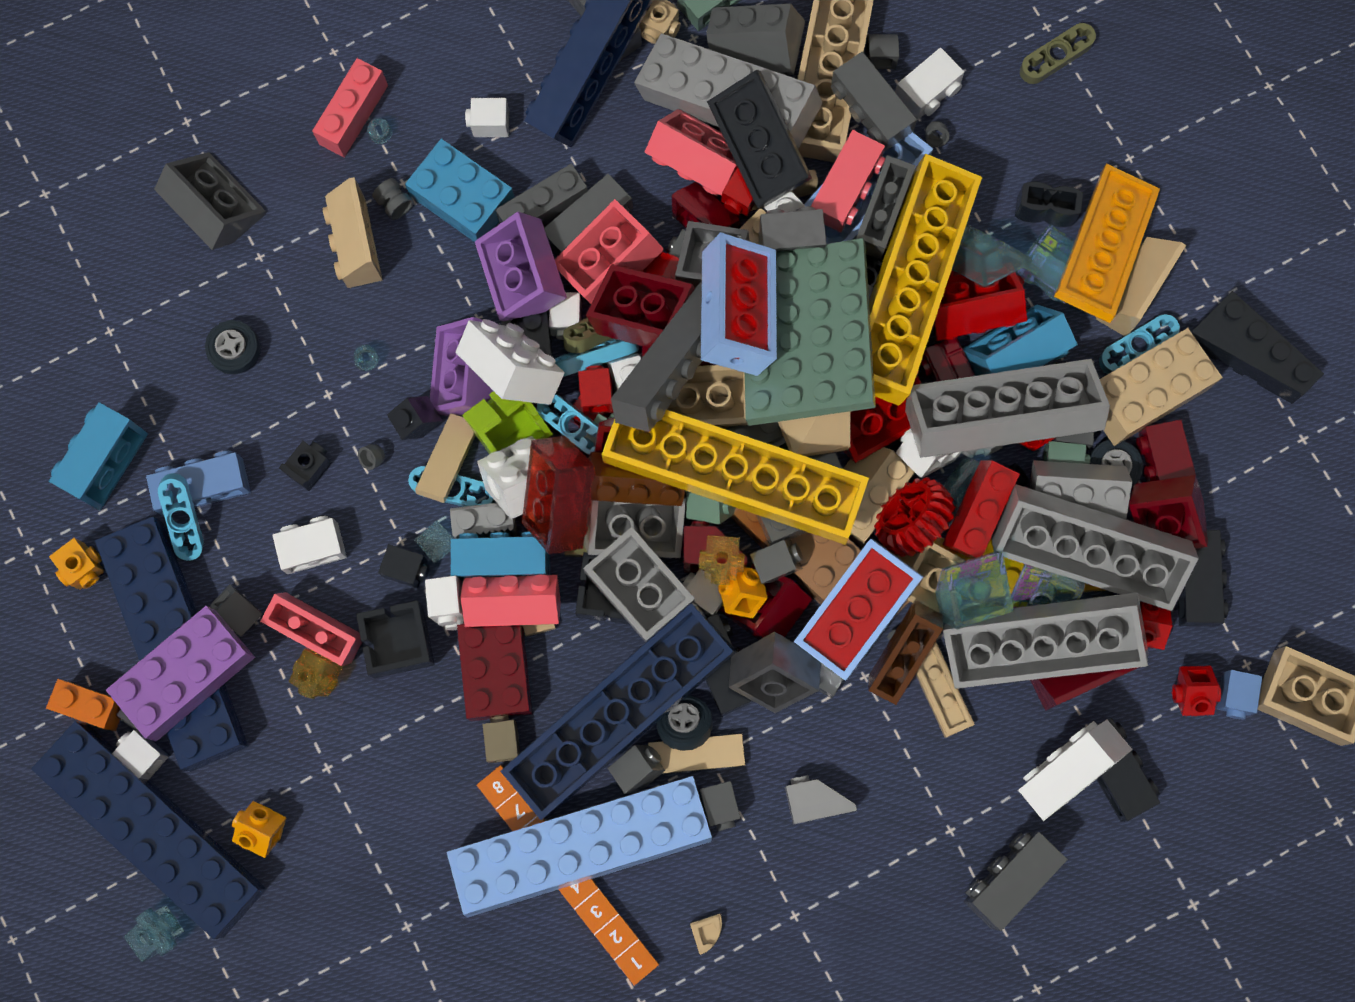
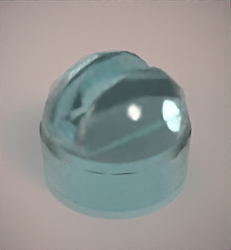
[367,118,392,144]
[353,344,379,371]

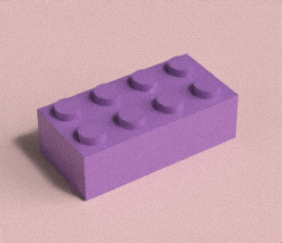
[106,605,255,741]

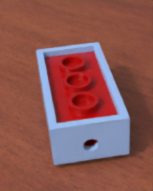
[701,232,777,376]
[794,539,924,681]

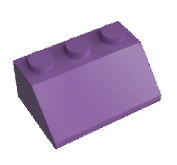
[475,212,567,321]
[430,317,493,416]

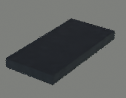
[707,70,812,209]

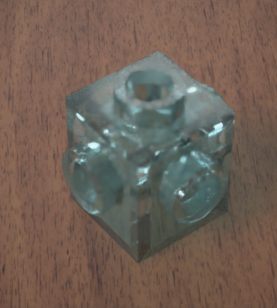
[124,906,184,962]

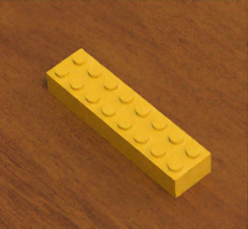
[869,154,982,406]
[602,409,869,545]

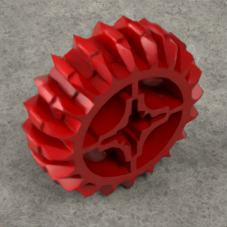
[874,477,956,557]

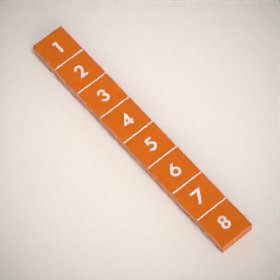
[477,765,659,986]

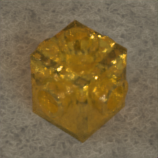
[699,535,745,585]
[289,648,343,699]

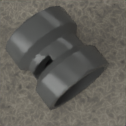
[372,178,414,220]

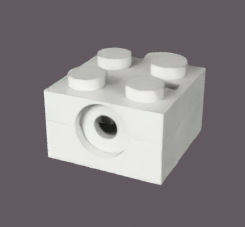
[477,436,578,520]

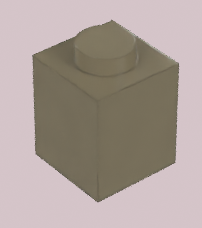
[482,715,520,763]

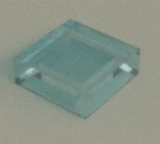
[414,520,454,564]

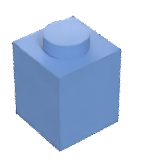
[1217,670,1262,720]

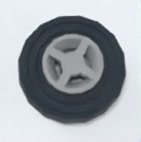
[205,320,261,375]
[1090,440,1143,488]
[657,696,713,751]

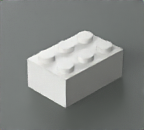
[455,319,565,405]
[1018,720,1133,821]

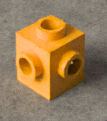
[49,538,105,590]
[718,565,768,619]
[232,801,286,858]

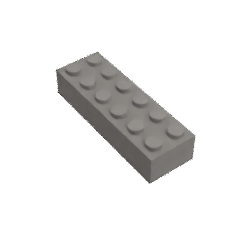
[634,33,822,149]
[905,359,1110,458]
[991,484,1199,611]
[943,592,1149,689]

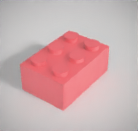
[645,109,738,196]
[555,199,664,304]

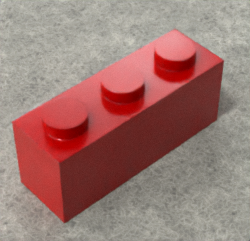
[942,460,1020,560]

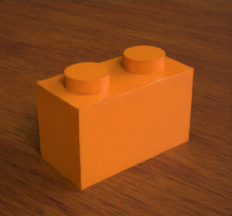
[46,679,121,731]

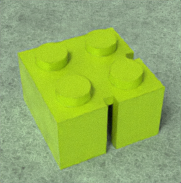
[462,391,553,454]

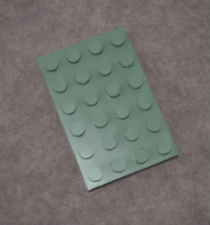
[745,238,876,426]

